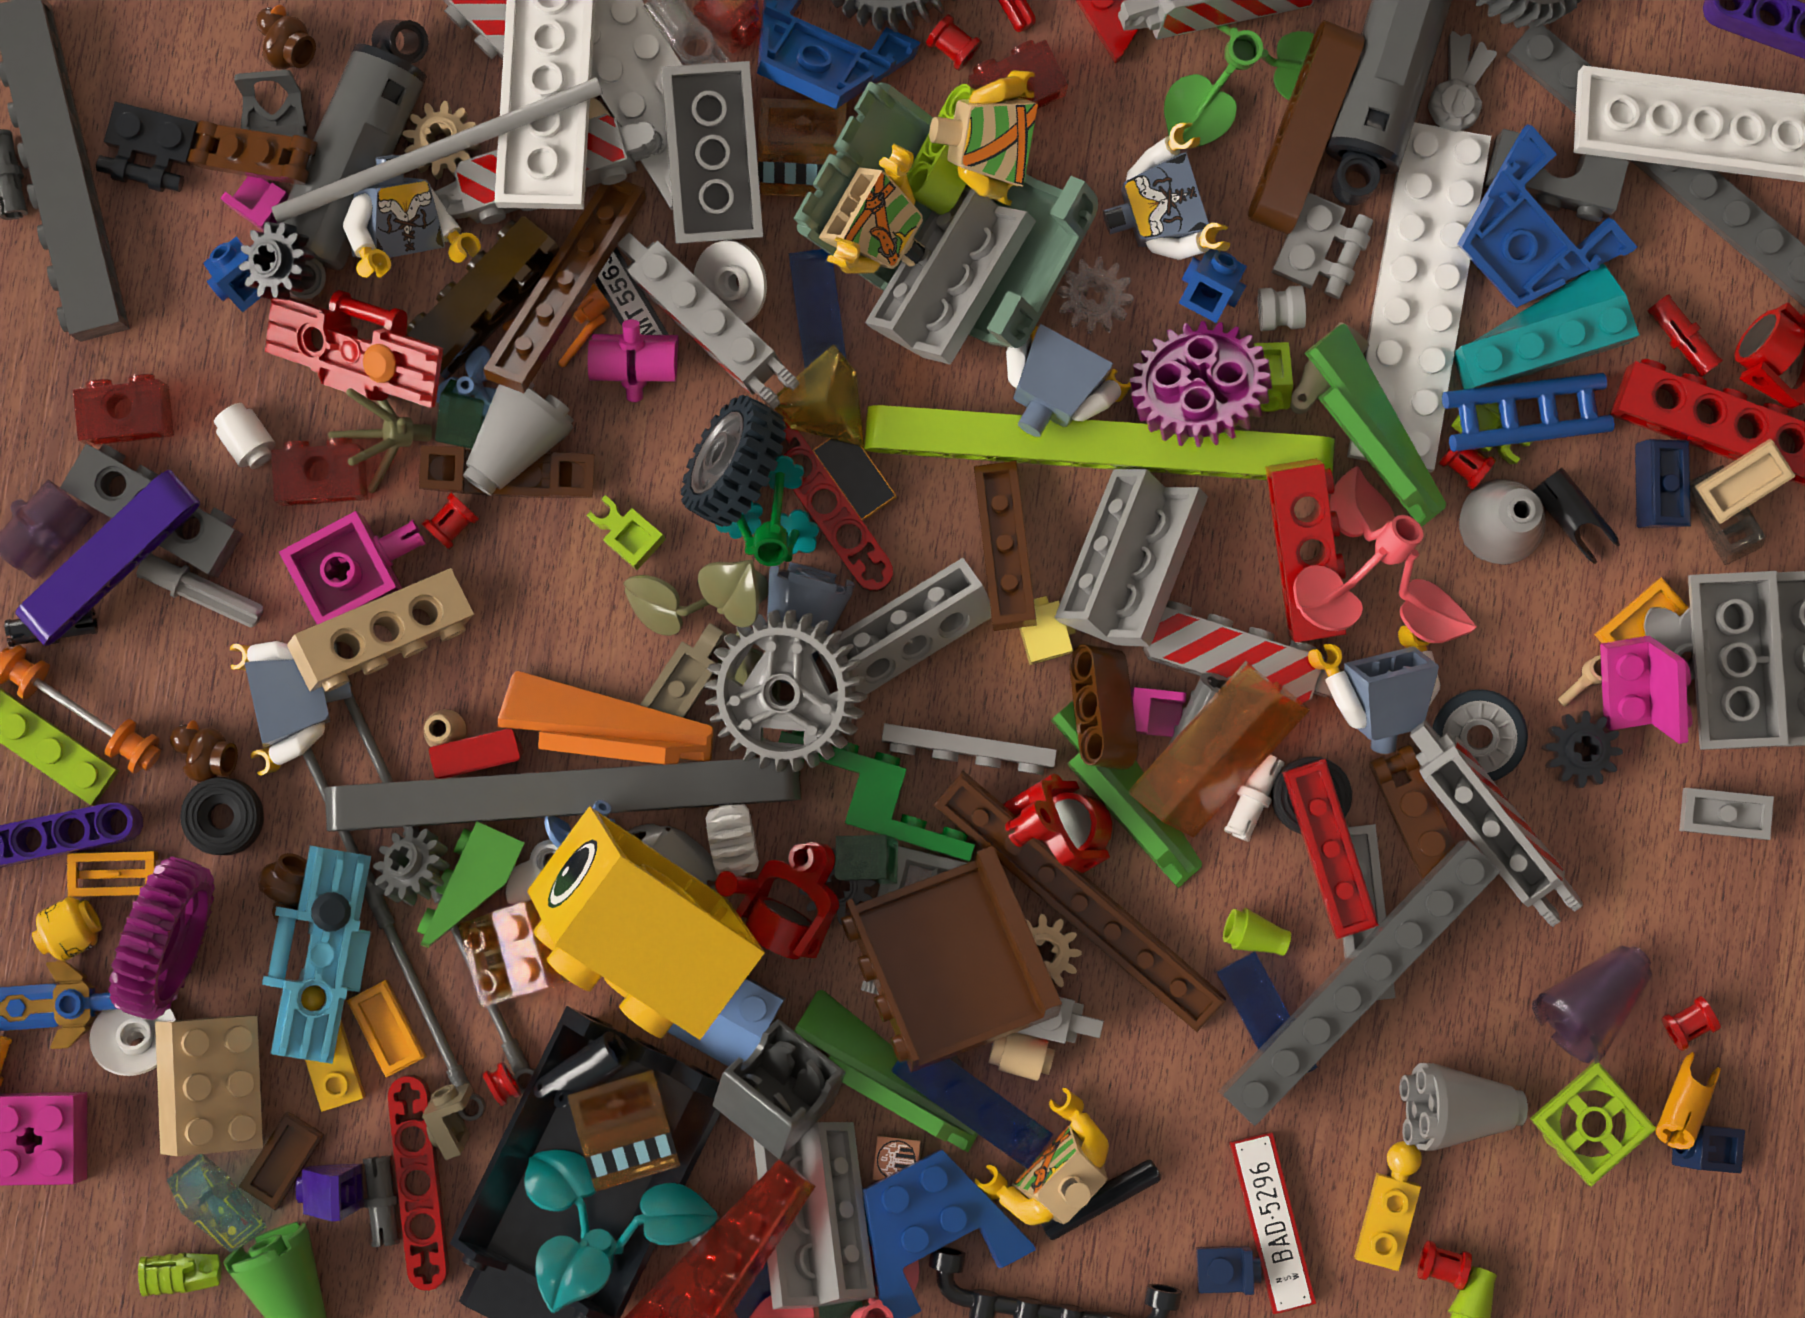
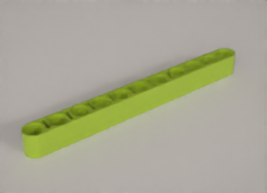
[864,405,1335,480]

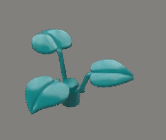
[524,1150,718,1313]

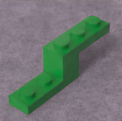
[778,730,975,862]

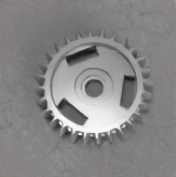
[704,609,867,772]

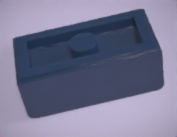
[1635,439,1691,528]

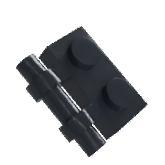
[96,101,198,192]

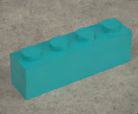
[1453,263,1640,389]

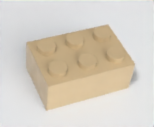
[155,1015,263,1156]

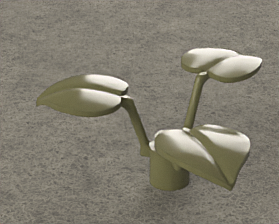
[623,560,781,702]

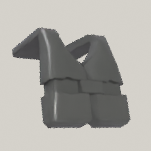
[234,70,308,138]

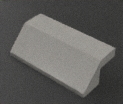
[865,184,1036,365]
[1055,469,1208,647]
[753,1122,876,1310]

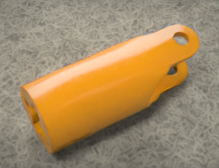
[1656,1052,1721,1149]

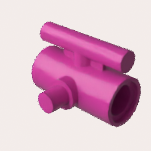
[588,319,679,402]

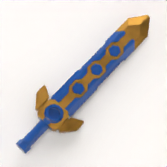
[0,961,117,1049]

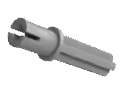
[136,553,263,627]

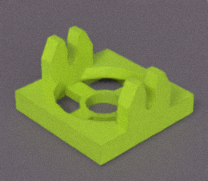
[1529,1061,1656,1187]

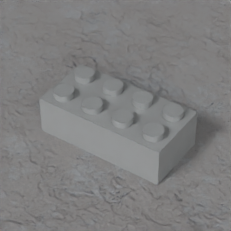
[662,61,763,244]

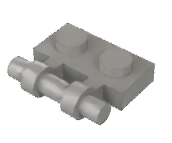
[1272,192,1373,299]

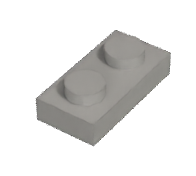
[1679,788,1774,840]

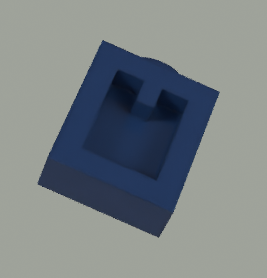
[1672,1125,1745,1174]
[1196,1246,1261,1295]

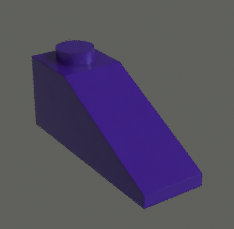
[296,1163,364,1221]

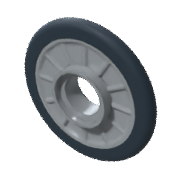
[1432,689,1528,781]

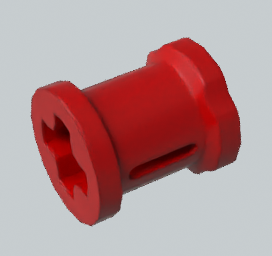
[926,14,982,71]
[1438,448,1496,490]
[421,492,479,550]
[1661,996,1721,1051]
[1417,1240,1472,1290]

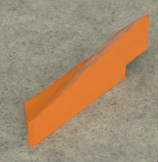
[497,671,713,765]

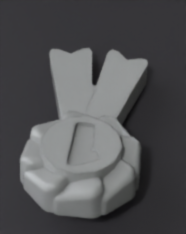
[1428,31,1497,132]

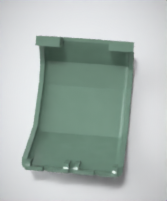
[793,82,1098,348]

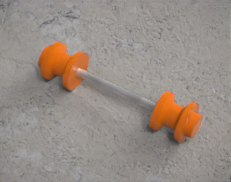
[0,645,162,774]

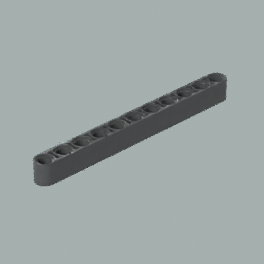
[324,758,801,832]

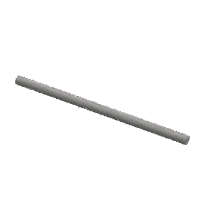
[271,77,603,223]

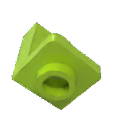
[1254,342,1293,412]

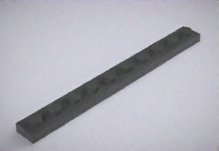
[1506,25,1805,307]

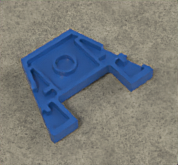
[757,0,921,109]
[1457,124,1637,308]
[862,1150,1036,1318]

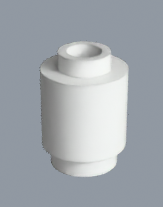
[214,403,275,469]

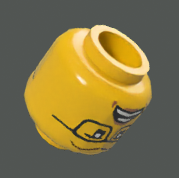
[32,896,102,961]

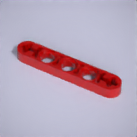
[778,412,893,592]
[388,1075,449,1291]

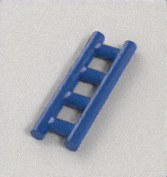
[1442,373,1615,452]

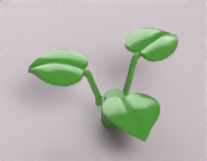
[1164,25,1314,147]

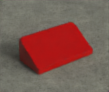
[429,728,524,779]

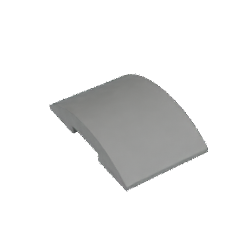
[1688,571,1805,750]

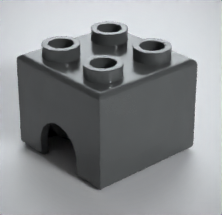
[713,1019,846,1160]

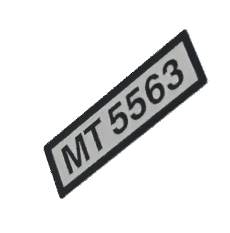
[595,247,669,335]

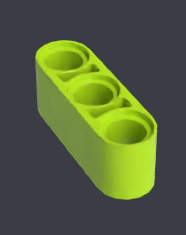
[907,84,975,215]

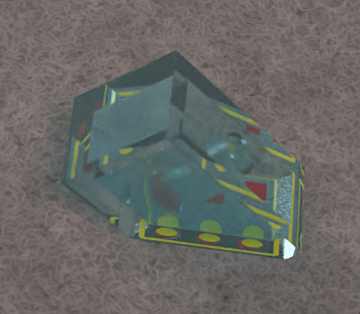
[167,1154,267,1253]

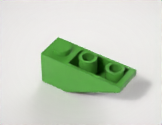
[417,821,525,948]

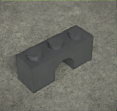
[1483,128,1629,222]

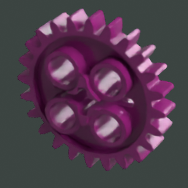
[1130,321,1272,447]

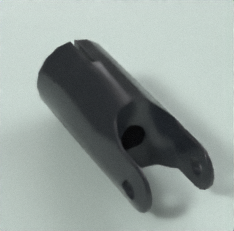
[1532,467,1620,564]
[534,1032,630,1109]

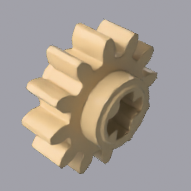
[402,101,481,180]
[1025,914,1082,987]

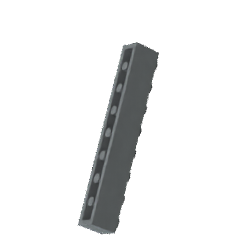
[0,0,130,342]
[1218,840,1501,1126]

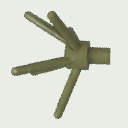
[328,388,432,493]

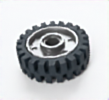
[681,395,786,527]

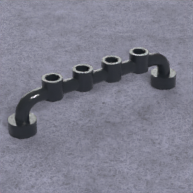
[929,1247,1182,1318]

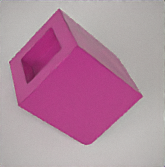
[220,176,289,231]
[1131,687,1186,737]

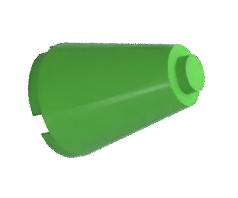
[223,1222,327,1318]

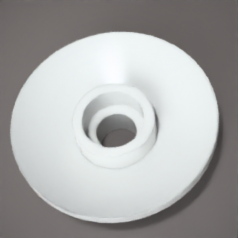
[694,240,767,324]
[89,1009,176,1076]

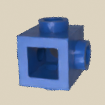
[203,236,261,313]
[1179,248,1247,323]

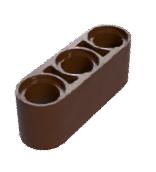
[1069,644,1138,770]

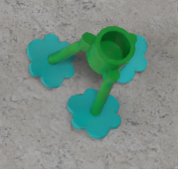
[715,455,819,566]

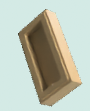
[1695,439,1795,524]

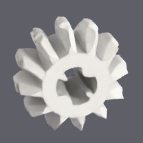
[705,803,759,876]

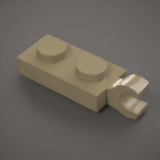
[640,623,727,718]

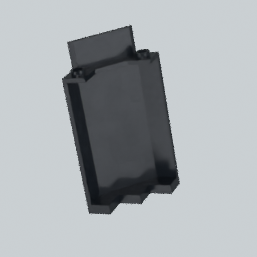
[450,1006,721,1318]

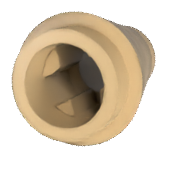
[424,709,467,747]

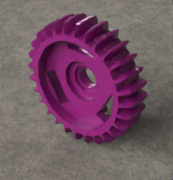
[109,856,215,1020]

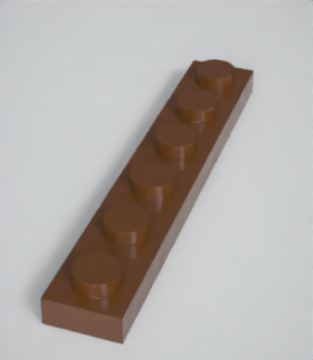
[483,180,646,393]

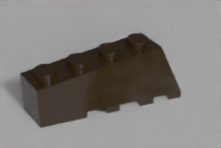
[406,215,559,380]

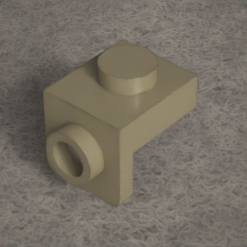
[422,1083,474,1160]

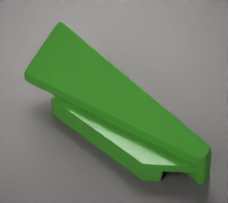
[1305,324,1446,527]
[1051,701,1202,888]
[794,990,984,1152]

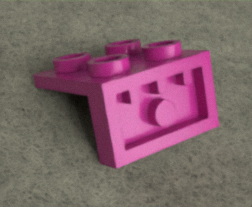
[1600,636,1693,744]

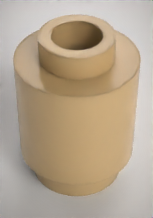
[988,1032,1055,1081]

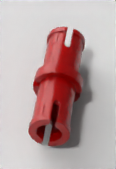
[1647,294,1723,378]

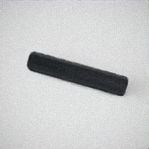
[1041,1160,1161,1240]

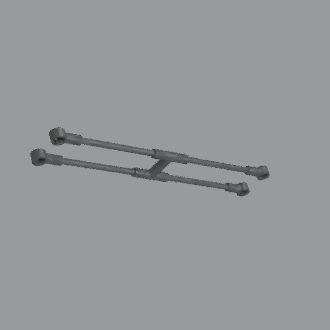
[303,642,535,1121]

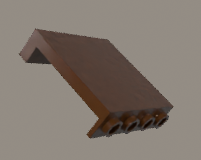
[841,846,1062,1073]

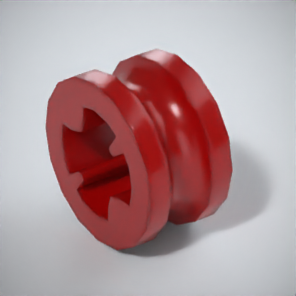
[483,1062,522,1107]

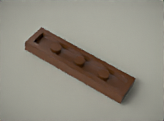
[974,461,1037,631]

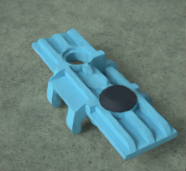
[262,846,371,1064]

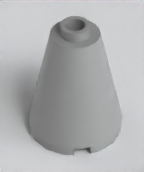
[1459,479,1546,565]

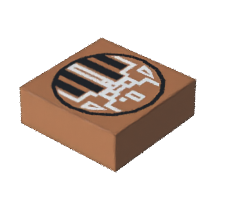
[872,1135,921,1181]

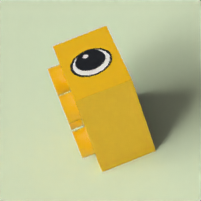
[527,806,765,1040]

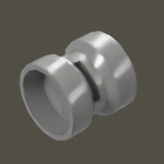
[1257,286,1306,331]

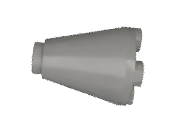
[463,382,574,496]
[1399,1063,1528,1151]

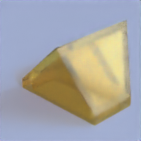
[775,344,864,446]

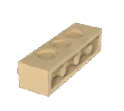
[287,568,474,692]

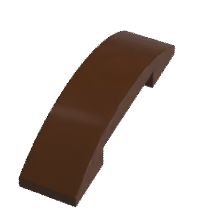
[419,445,595,498]

